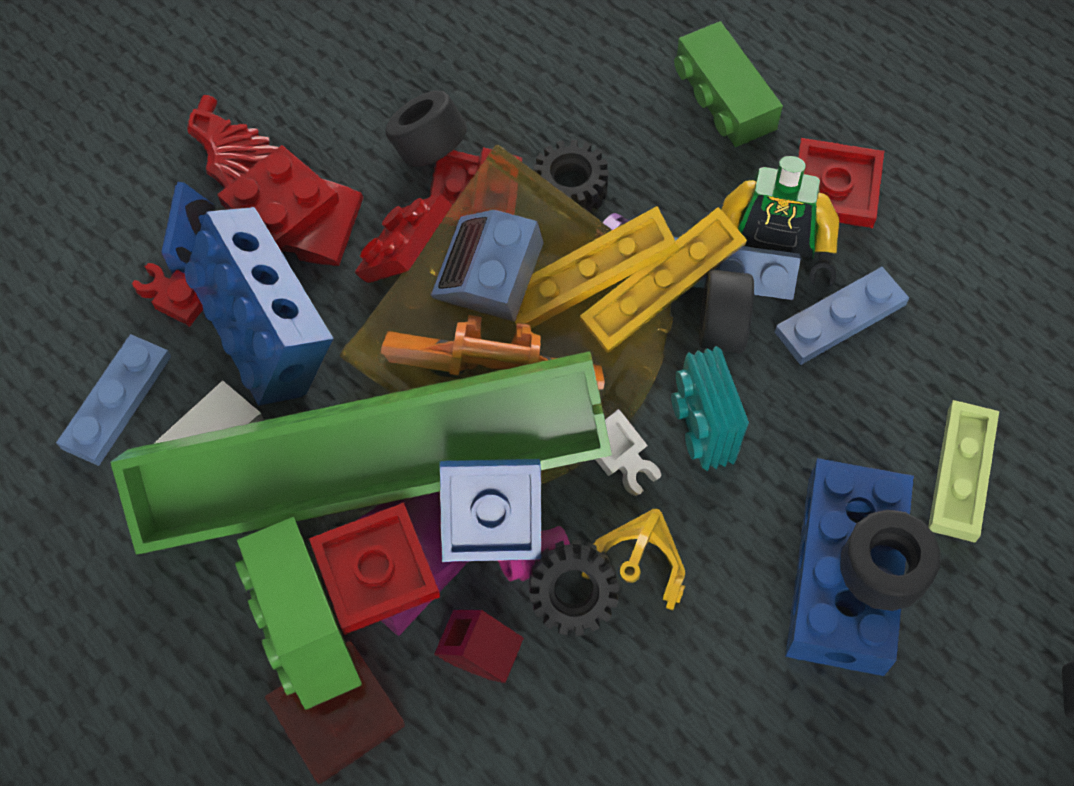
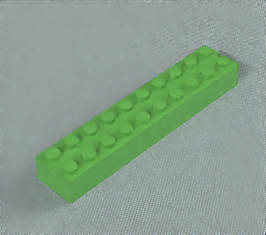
[110,352,612,555]

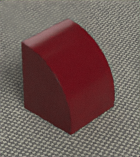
[434,610,524,683]

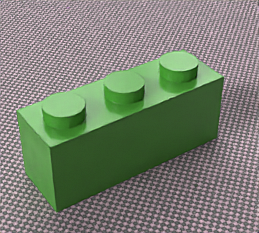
[674,21,783,147]

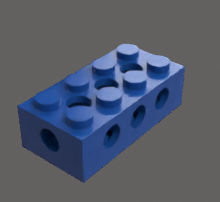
[185,207,333,406]
[785,458,914,676]

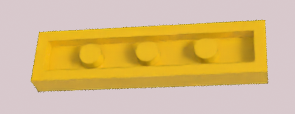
[515,206,680,328]
[580,207,747,353]

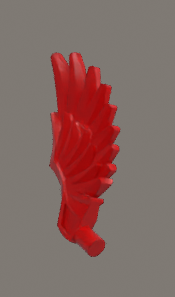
[187,95,278,189]

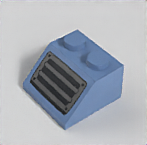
[431,210,544,322]

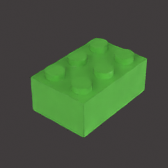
[235,517,362,710]

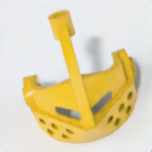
[582,509,685,611]

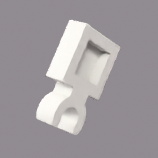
[595,409,661,496]

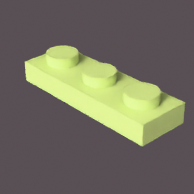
[928,400,999,542]

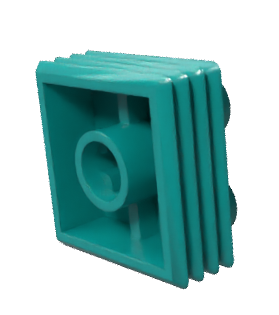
[671,346,749,471]

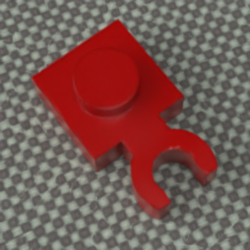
[132,263,203,326]

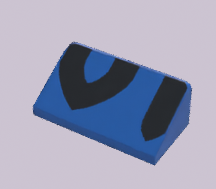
[161,182,216,274]

